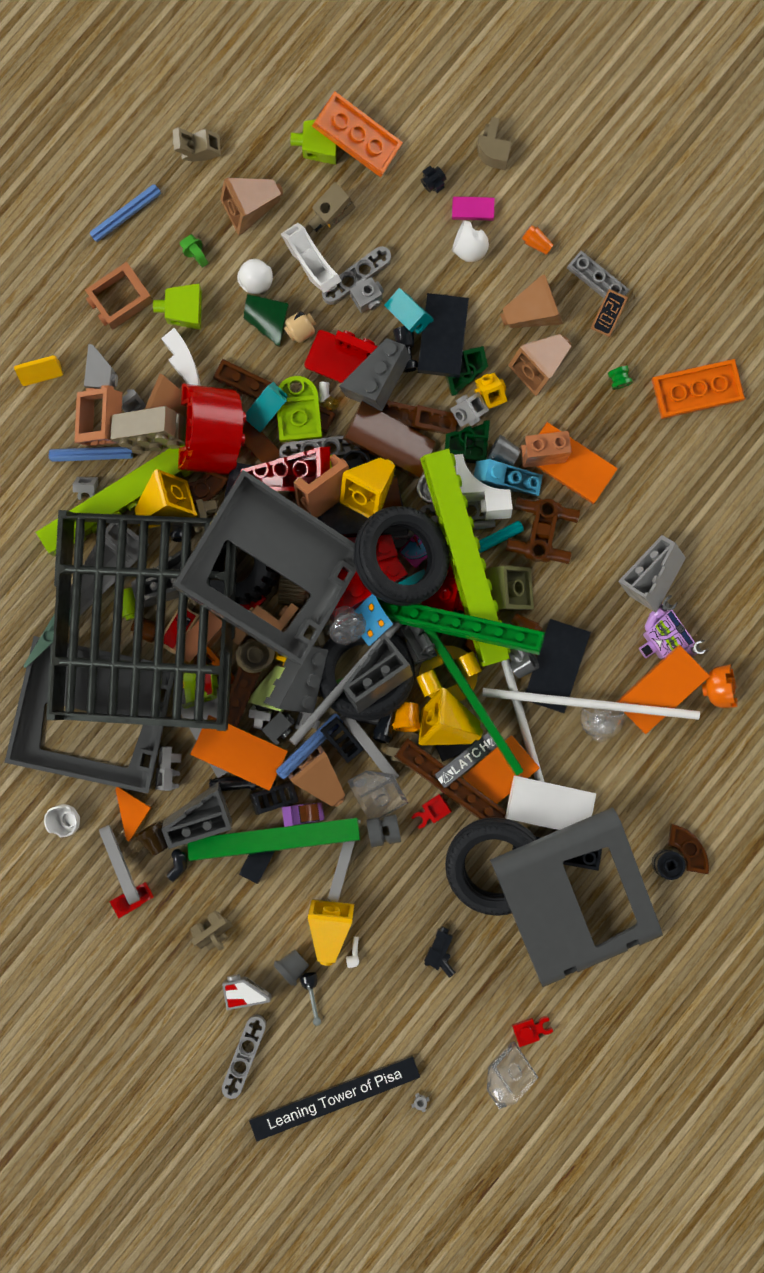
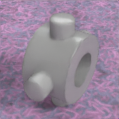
[411,1093,430,1112]

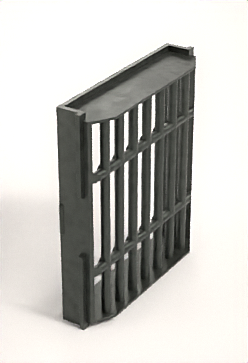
[46,510,238,731]

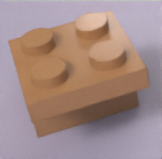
[233,603,300,647]

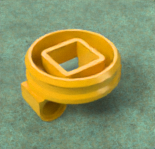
[416,646,482,702]

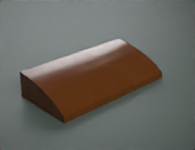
[343,401,436,479]

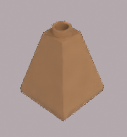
[220,178,283,236]
[500,274,563,328]
[508,334,571,396]
[145,374,187,418]
[289,745,345,807]

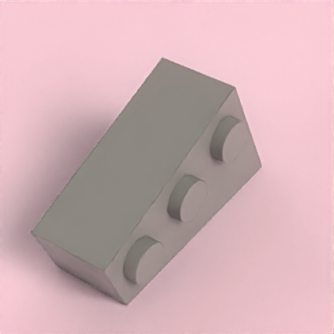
[618,535,686,613]

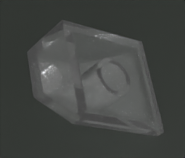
[348,770,408,819]
[487,1041,539,1109]

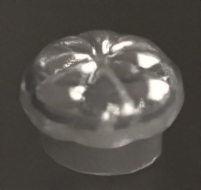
[328,606,366,645]

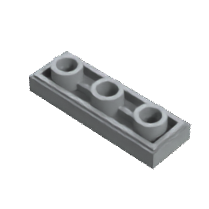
[567,251,630,298]

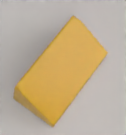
[14,355,63,386]

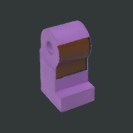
[282,802,324,827]

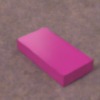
[452,197,495,221]

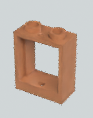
[85,262,153,330]
[74,385,123,447]
[173,610,222,664]

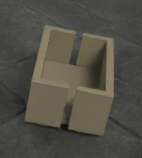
[110,406,187,454]

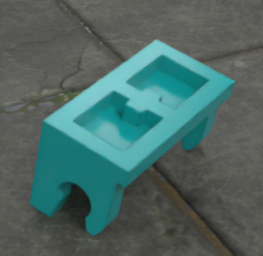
[384,288,434,334]
[246,381,288,432]

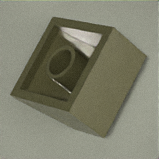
[485,565,534,612]

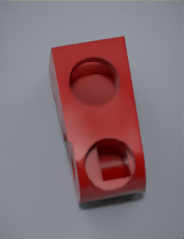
[109,882,154,919]

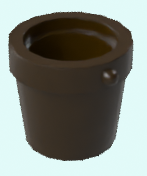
[136,821,168,856]

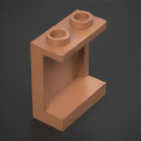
[520,431,571,468]
[293,454,349,518]

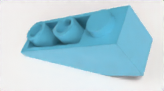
[474,459,543,496]

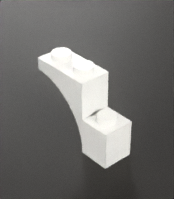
[281,223,341,293]
[454,454,513,520]

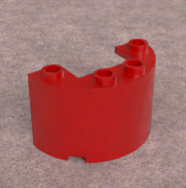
[178,383,246,474]

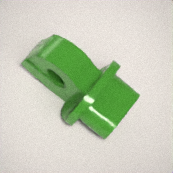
[180,234,209,268]

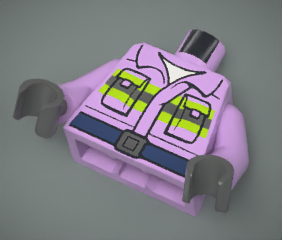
[639,595,709,659]

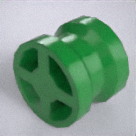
[608,366,633,390]

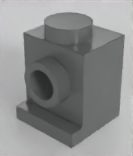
[262,712,296,745]

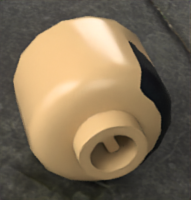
[284,311,316,343]

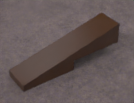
[379,400,457,434]

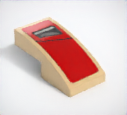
[163,608,199,655]

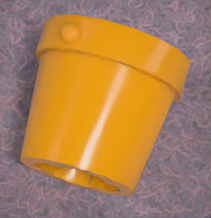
[392,702,420,732]

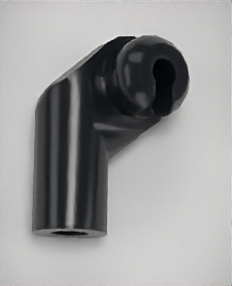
[166,849,187,882]

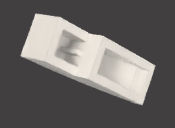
[161,328,201,386]

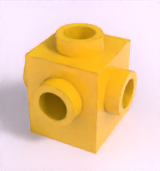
[474,373,507,409]

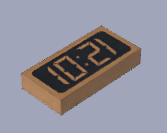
[590,289,628,337]

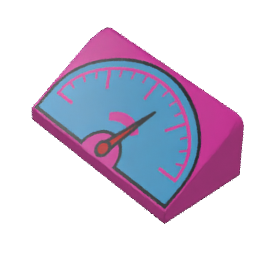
[399,534,427,568]

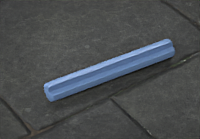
[90,184,161,242]
[49,447,133,462]
[276,713,343,779]

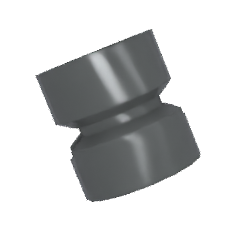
[366,814,401,848]

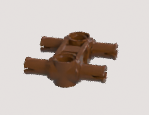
[506,497,580,564]

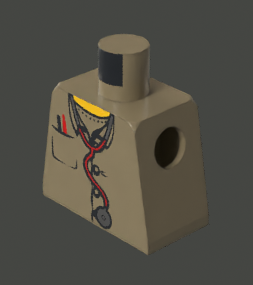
[308,182,355,233]

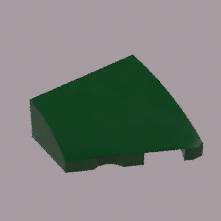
[243,294,289,347]
[445,346,488,396]
[444,420,490,463]

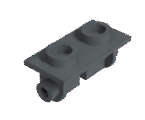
[400,625,437,661]

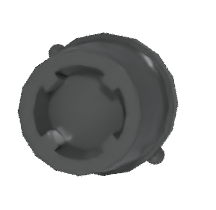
[487,434,521,466]
[274,950,310,986]

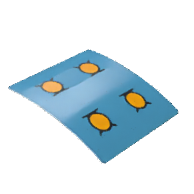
[350,594,393,646]

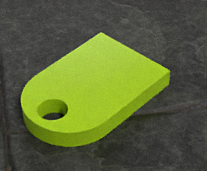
[277,376,322,442]

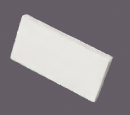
[505,776,596,830]

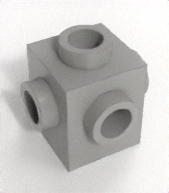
[350,277,384,313]
[450,392,489,427]

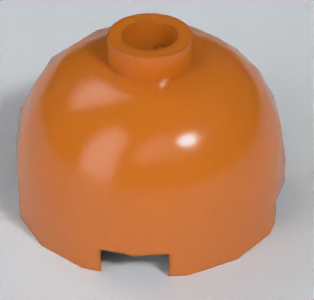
[702,664,738,708]

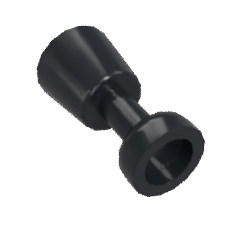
[393,326,418,373]

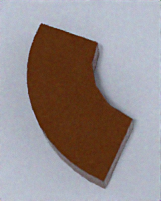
[188,472,228,504]
[668,824,709,874]

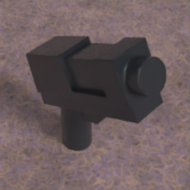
[424,926,456,978]

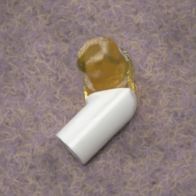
[318,382,339,411]

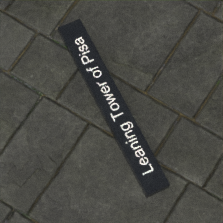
[249,1055,420,1142]

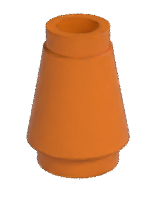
[522,225,554,255]

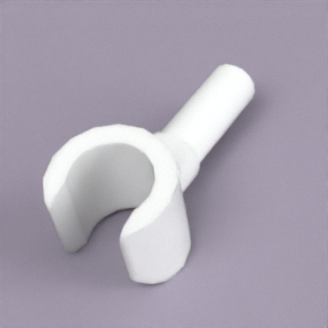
[346,937,359,968]

